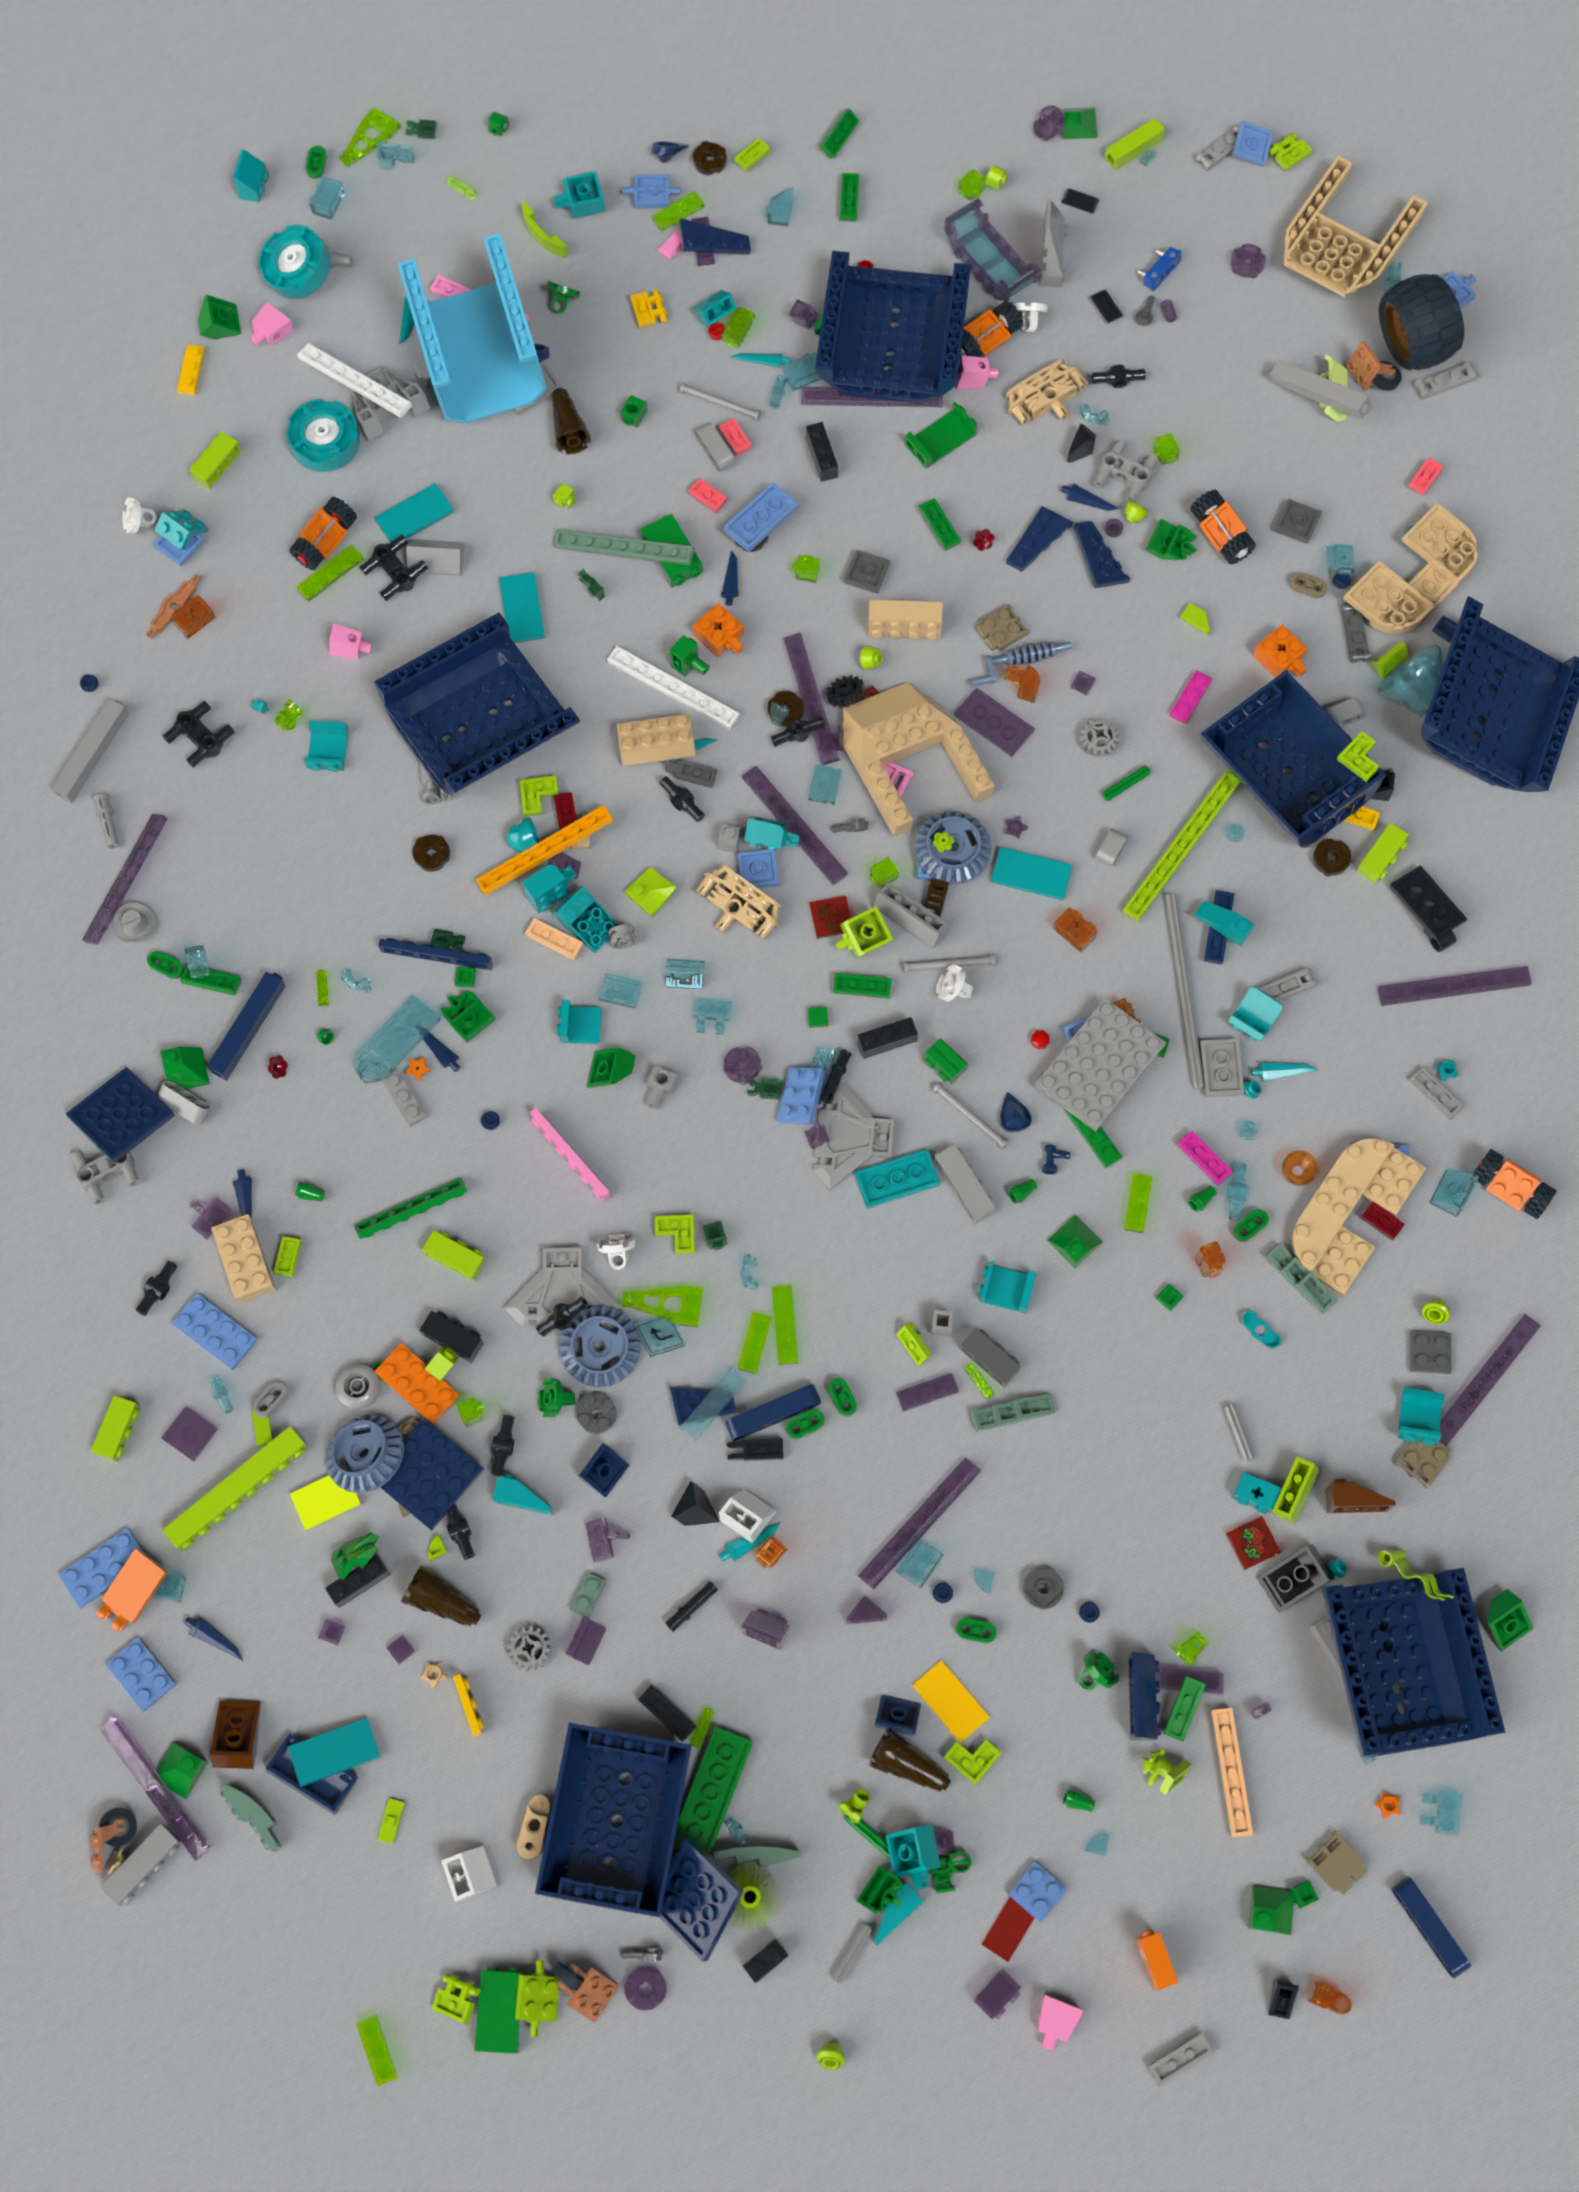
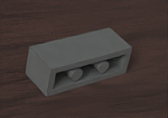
[959,1328,1021,1388]

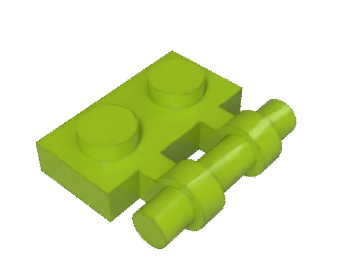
[1268,133,1313,171]
[432,1974,480,2024]

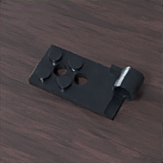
[1389,865,1467,952]

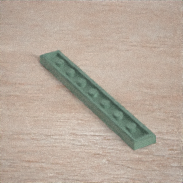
[554,529,695,566]

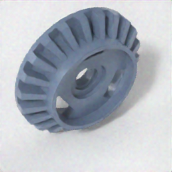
[915,811,991,884]
[559,1306,641,1387]
[326,1414,404,1494]

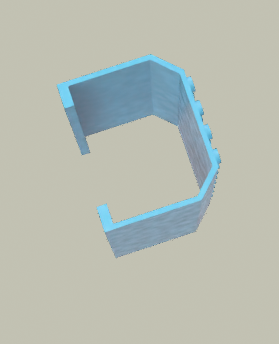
[397,233,547,423]

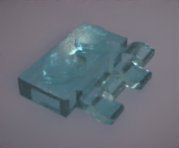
[692,998,732,1035]
[1420,1790,1462,1837]

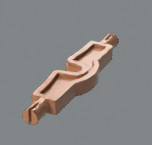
[146,574,202,639]

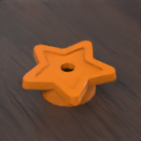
[406,1057,430,1081]
[1374,1791,1401,1819]

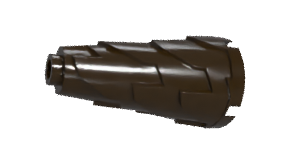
[552,388,591,454]
[401,1565,481,1627]
[869,1728,951,1792]

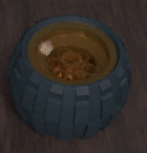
[1378,274,1465,370]

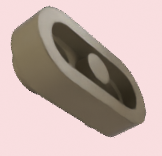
[1290,572,1327,598]

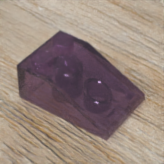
[742,1608,790,1650]

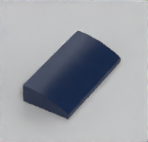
[265,1733,358,1816]

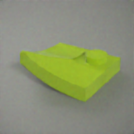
[624,866,677,918]

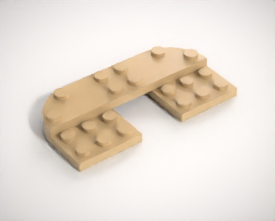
[1343,503,1478,634]
[1291,1139,1426,1296]

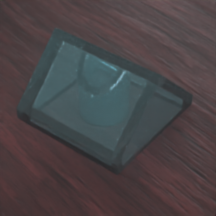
[1430,1170,1479,1217]

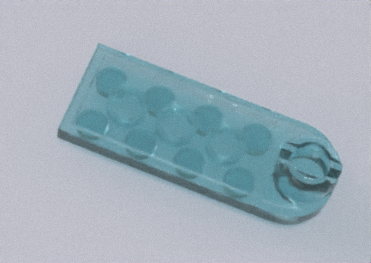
[353,995,441,1084]

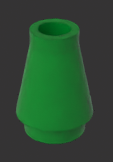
[1008,1179,1037,1204]
[295,1181,325,1202]
[1188,1185,1217,1212]
[1063,1788,1095,1812]

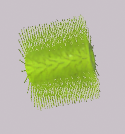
[727,1864,782,1930]

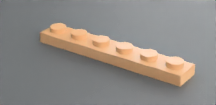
[1211,1708,1253,1838]

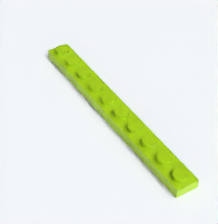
[1122,770,1240,922]

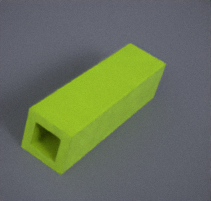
[1105,118,1165,170]

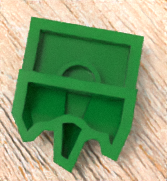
[1145,518,1197,560]
[441,991,496,1043]
[331,1532,379,1580]
[856,1865,903,1914]

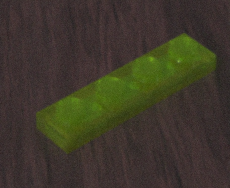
[296,544,364,602]
[772,1286,798,1366]

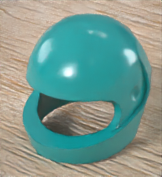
[506,817,539,852]

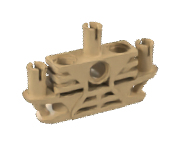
[1006,359,1088,425]
[696,864,782,940]

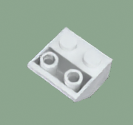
[719,1489,776,1543]
[441,1846,497,1902]

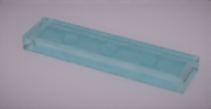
[680,1367,747,1441]

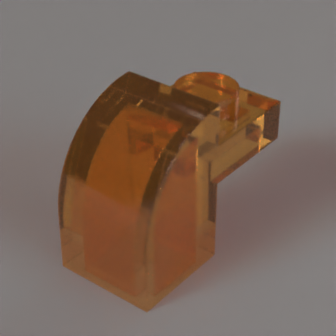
[1004,665,1040,703]

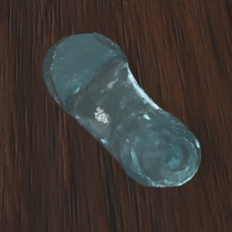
[1080,403,1110,426]
[341,969,372,993]
[740,1254,759,1290]

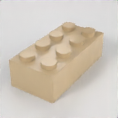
[868,600,943,640]
[617,714,696,766]
[211,1214,276,1304]

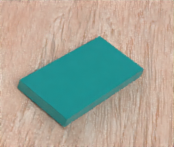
[374,483,454,543]
[499,572,545,643]
[991,847,1073,900]
[855,1149,940,1209]
[288,1718,380,1787]

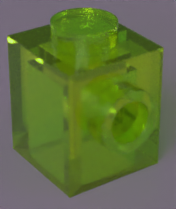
[958,168,986,202]
[1153,433,1180,465]
[792,555,820,583]
[869,856,899,889]
[456,1397,485,1427]

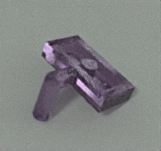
[190,1197,232,1240]
[585,1518,631,1563]

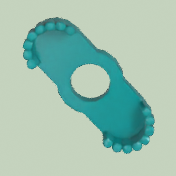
[1242,1310,1282,1349]

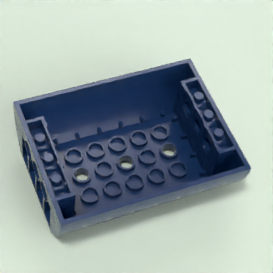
[1200,670,1386,848]
[535,1722,692,1917]

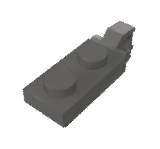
[665,760,717,788]

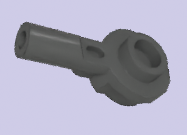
[1135,295,1155,326]
[832,818,869,833]
[621,1945,664,1962]

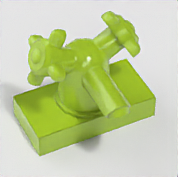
[1142,1748,1192,1795]

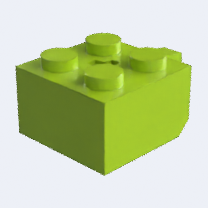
[835,906,894,959]

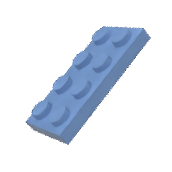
[723,482,799,552]
[172,1293,258,1370]
[58,1528,144,1609]

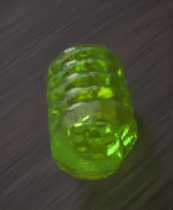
[722,308,755,348]

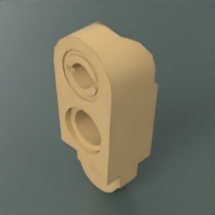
[517,1795,551,1859]

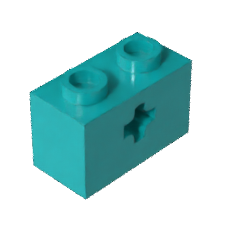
[693,290,737,326]
[1232,1472,1281,1514]

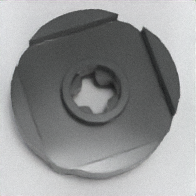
[577,1394,617,1434]
[1023,1568,1064,1610]

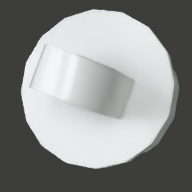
[1013,303,1048,333]
[122,497,156,534]
[936,964,973,1002]
[597,1234,636,1270]

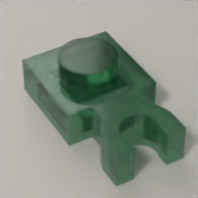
[406,119,437,139]
[578,569,605,601]
[431,929,466,950]
[747,1078,782,1100]

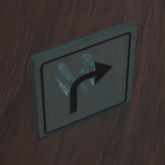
[634,1314,686,1357]

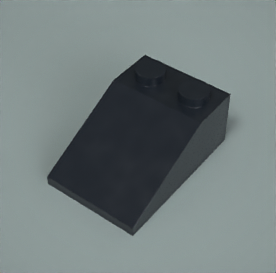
[1257,1544,1335,1613]

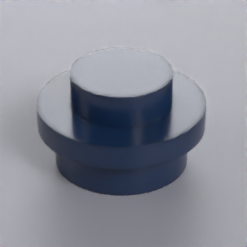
[1333,571,1351,589]
[80,674,99,692]
[481,1111,500,1130]
[933,1583,953,1603]
[1079,1602,1100,1623]

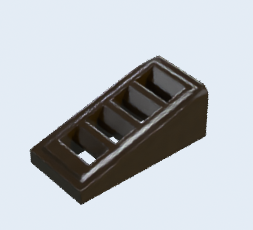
[924,878,949,918]

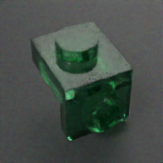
[703,1221,728,1250]

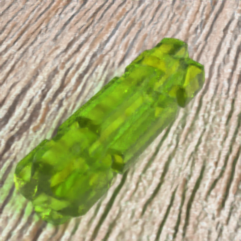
[446,175,476,200]
[316,970,329,1007]
[965,1363,994,1399]
[690,1708,714,1749]

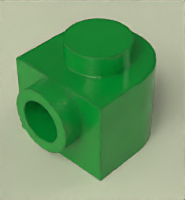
[488,112,510,137]

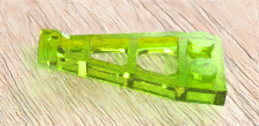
[339,107,401,167]
[622,1286,703,1328]

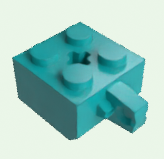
[554,171,605,219]
[744,816,800,851]
[522,865,577,914]
[885,1825,941,1890]

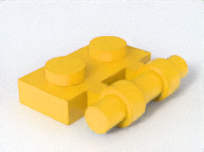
[630,290,668,328]

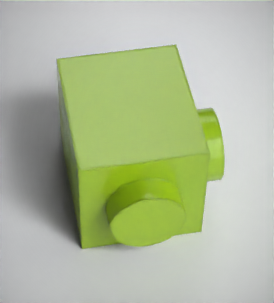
[425,1345,459,1381]

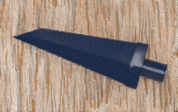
[1060,483,1120,511]
[721,550,739,606]
[414,1026,460,1072]
[233,1169,252,1218]
[184,1617,243,1661]

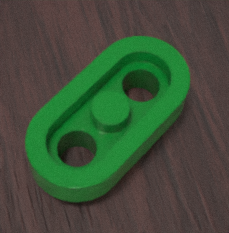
[306,146,327,179]
[147,951,184,979]
[1234,1209,1269,1242]
[828,1378,857,1417]
[787,1409,824,1439]
[956,1618,997,1644]

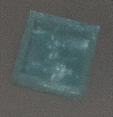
[153,1574,186,1603]

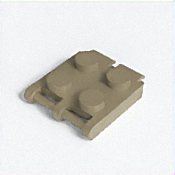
[976,604,1029,651]
[1394,1441,1451,1489]
[1305,1831,1367,1895]

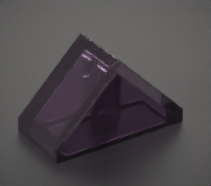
[846,1596,887,1624]

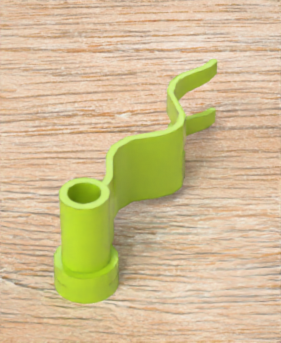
[1378,1549,1454,1601]

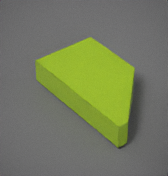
[1180,602,1210,636]

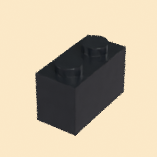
[742,1938,789,1984]

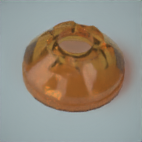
[1282,1151,1318,1186]

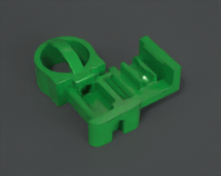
[929,1851,971,1894]

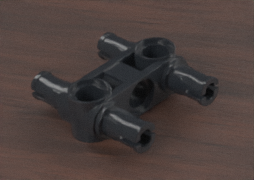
[359,534,429,601]
[162,701,235,768]

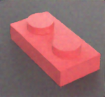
[719,418,752,456]
[1408,457,1444,496]
[689,478,727,513]

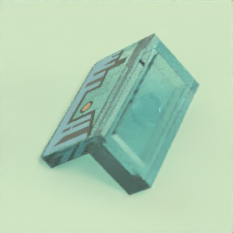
[665,959,705,989]

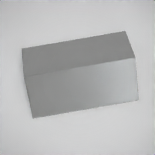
[406,539,465,576]

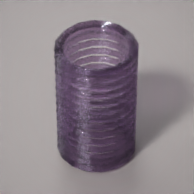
[1161,299,1178,322]

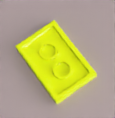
[290,1468,362,1531]

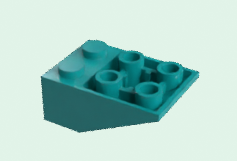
[551,886,619,953]

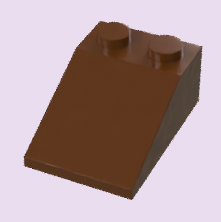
[1325,1479,1395,1513]
[210,1700,261,1769]

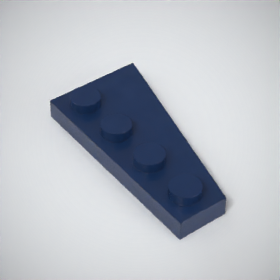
[679,218,751,255]
[1006,506,1073,572]
[1073,520,1130,589]

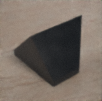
[1067,423,1096,463]
[1370,768,1395,801]
[671,1481,720,1526]

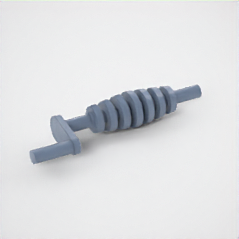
[969,642,1072,687]

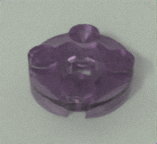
[1033,105,1065,141]
[1230,244,1266,278]
[724,1046,763,1085]
[624,1966,667,2011]

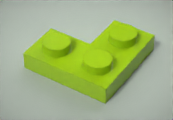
[1337,731,1379,782]
[519,775,558,817]
[655,1214,695,1255]
[943,1740,1001,1785]

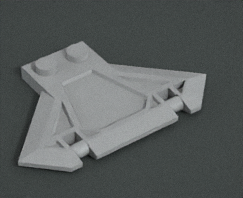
[813,1081,895,1190]
[504,1247,621,1327]

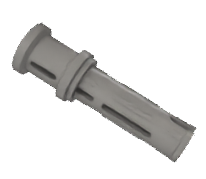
[93,793,120,849]

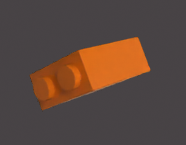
[1135,1930,1179,1990]

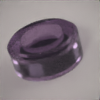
[1105,519,1123,538]
[1250,1702,1272,1719]

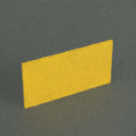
[912,1660,990,1743]

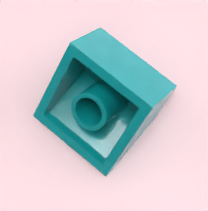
[233,149,269,202]

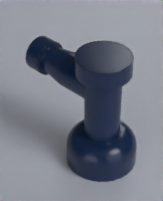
[1042,1145,1070,1175]

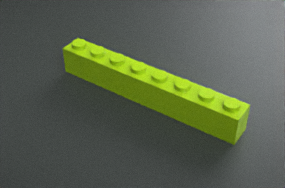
[162,1426,308,1551]

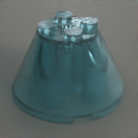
[1377,645,1444,717]

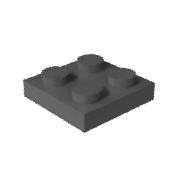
[1274,499,1322,544]
[844,549,890,594]
[1410,1331,1451,1374]

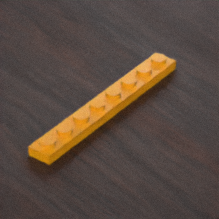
[475,805,614,896]

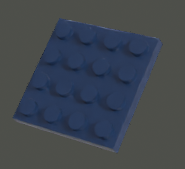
[66,1067,175,1163]
[380,1418,484,1531]
[659,1838,744,1962]

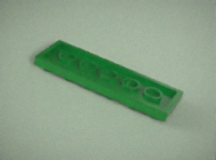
[673,1726,754,1857]

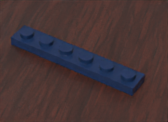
[379,938,493,970]

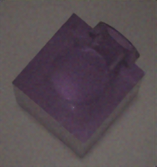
[789,299,818,330]

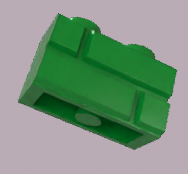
[924,1038,968,1084]

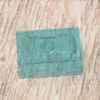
[1325,544,1355,574]
[808,764,842,805]
[599,973,643,1009]
[896,1538,944,1589]

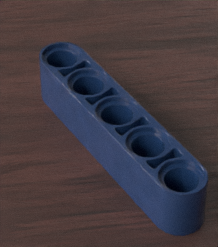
[725,1384,822,1441]
[1391,1876,1471,1979]

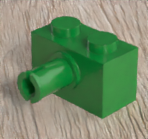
[669,635,710,677]

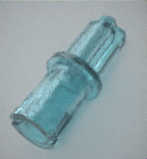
[769,374,787,409]
[208,1375,233,1414]

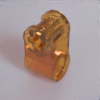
[1308,1981,1352,2015]

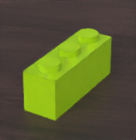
[189,431,242,490]
[1357,822,1409,884]
[422,1230,486,1282]
[91,1396,141,1462]
[1272,1457,1319,1525]

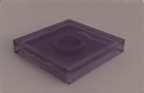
[161,1406,218,1462]

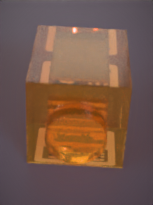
[753,1536,788,1568]

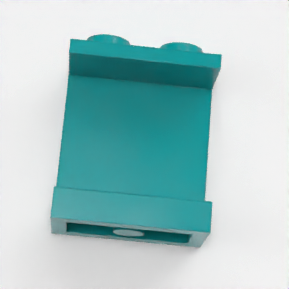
[304,721,349,772]
[978,1261,1036,1314]
[1397,1387,1445,1446]

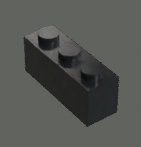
[806,422,838,482]
[857,1017,918,1059]
[419,1310,484,1363]
[325,1554,391,1608]

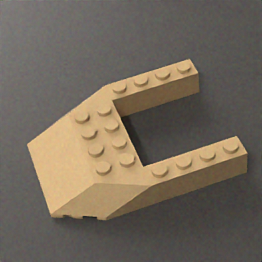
[1283,156,1428,297]
[843,682,995,837]

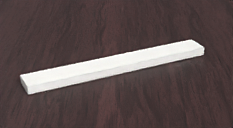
[297,343,412,418]
[607,645,740,730]

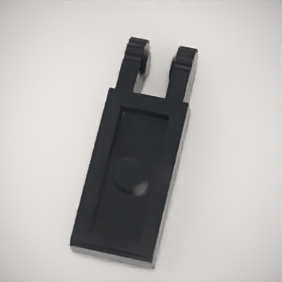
[727,1438,784,1461]

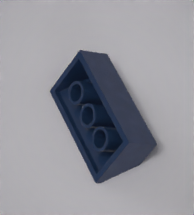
[1128,1652,1161,1741]

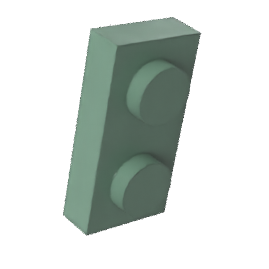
[570,1572,606,1619]

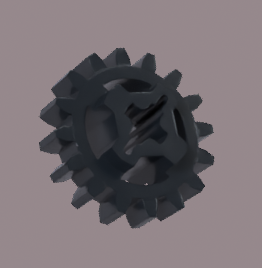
[826,675,866,708]

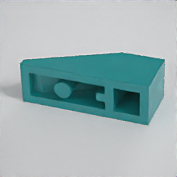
[1194,900,1255,946]
[492,1474,554,1515]
[874,1882,924,1946]

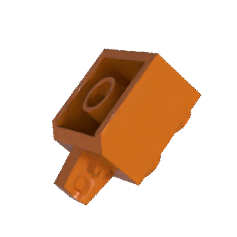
[692,603,744,657]
[1253,624,1308,678]

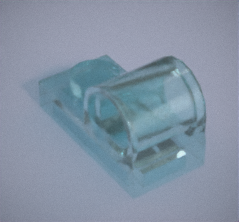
[377,141,415,170]
[184,945,210,978]

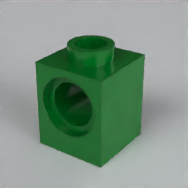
[621,395,647,427]

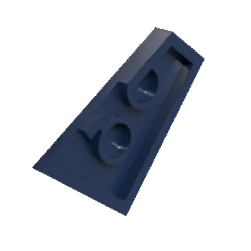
[670,1387,737,1426]

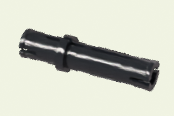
[821,1049,851,1104]
[665,1581,718,1632]

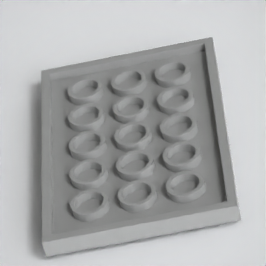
[1035,998,1166,1132]

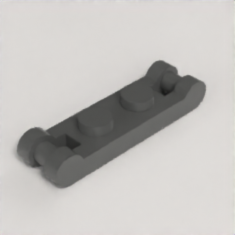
[1341,603,1371,663]

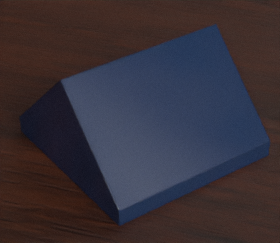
[579,1443,629,1498]
[874,1695,921,1736]

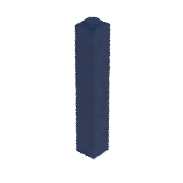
[206,971,286,1081]

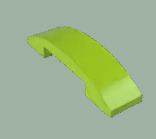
[521,201,568,258]

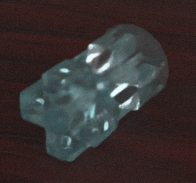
[1140,147,1157,166]

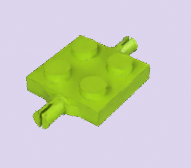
[515,1960,560,2037]

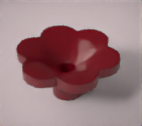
[973,529,994,551]
[268,1055,288,1079]

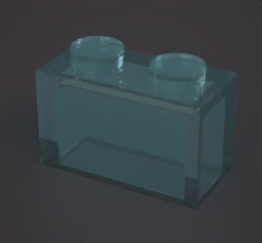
[309,176,345,220]
[783,352,822,391]

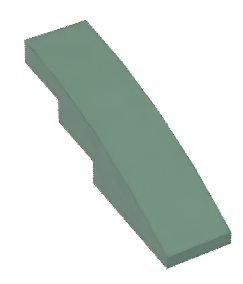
[1265,1243,1337,1314]
[970,1394,1056,1432]
[714,1846,801,1867]

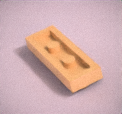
[525,918,584,961]

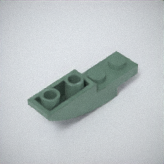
[220,1784,282,1852]

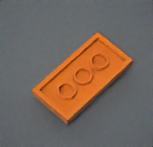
[374,1342,460,1425]

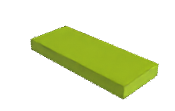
[251,1407,273,1447]
[377,1798,405,1844]

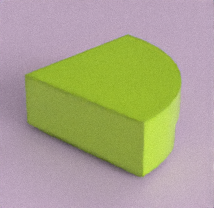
[427,1534,448,1562]

